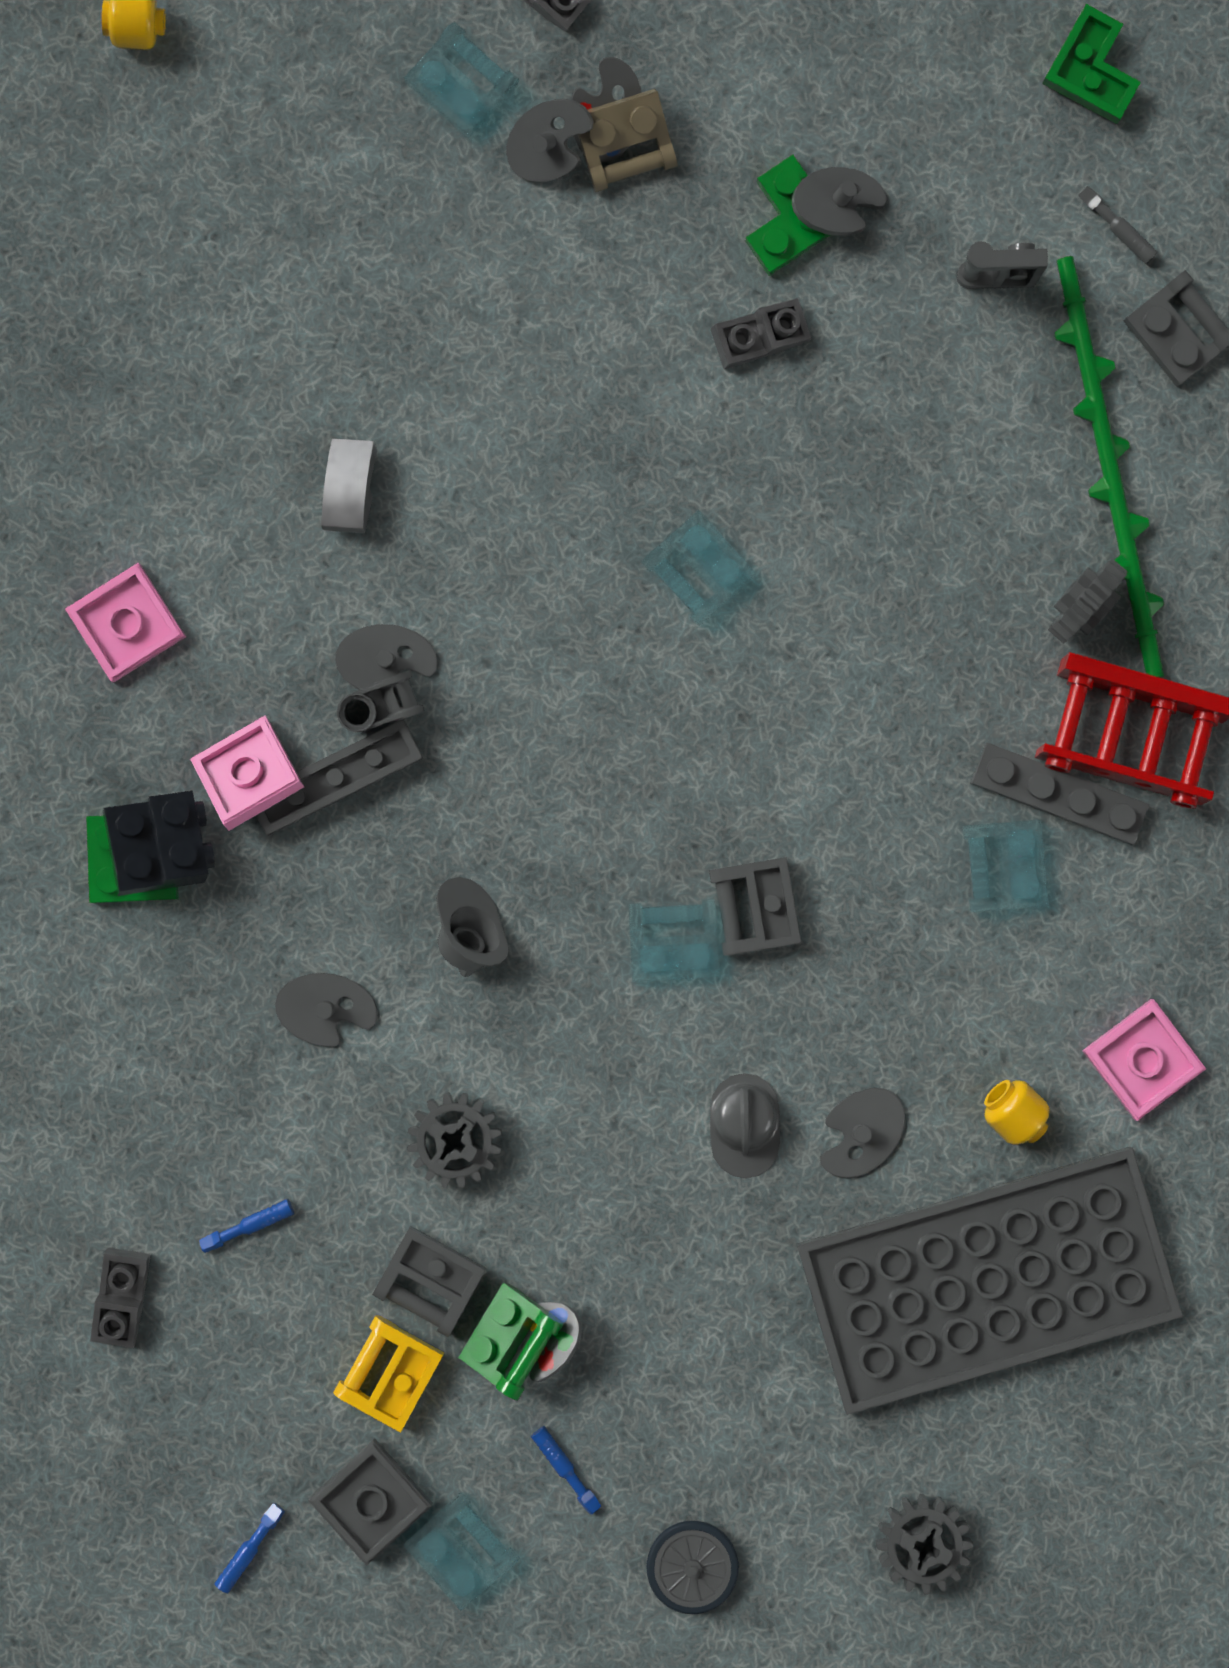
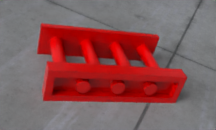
[1035,652,1229,809]

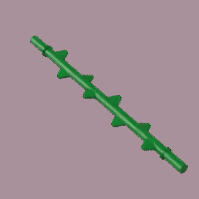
[1054,256,1164,678]

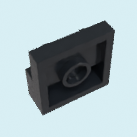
[103,790,215,896]

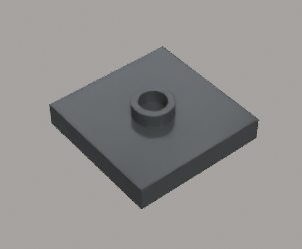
[308,1438,433,1566]

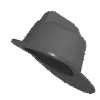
[436,877,509,977]
[710,1073,780,1179]

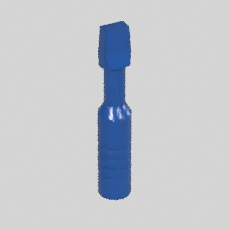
[199,1199,295,1253]
[531,1426,601,1515]
[214,1503,285,1594]

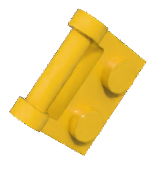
[333,1315,444,1433]

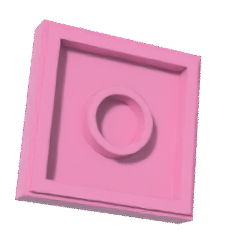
[65,563,186,683]
[190,716,304,831]
[1082,999,1206,1121]

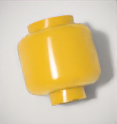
[102,0,166,50]
[984,1080,1050,1145]

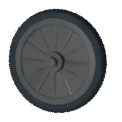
[646,1521,739,1614]

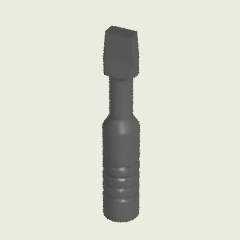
[1078,186,1158,265]

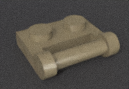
[578,89,678,192]

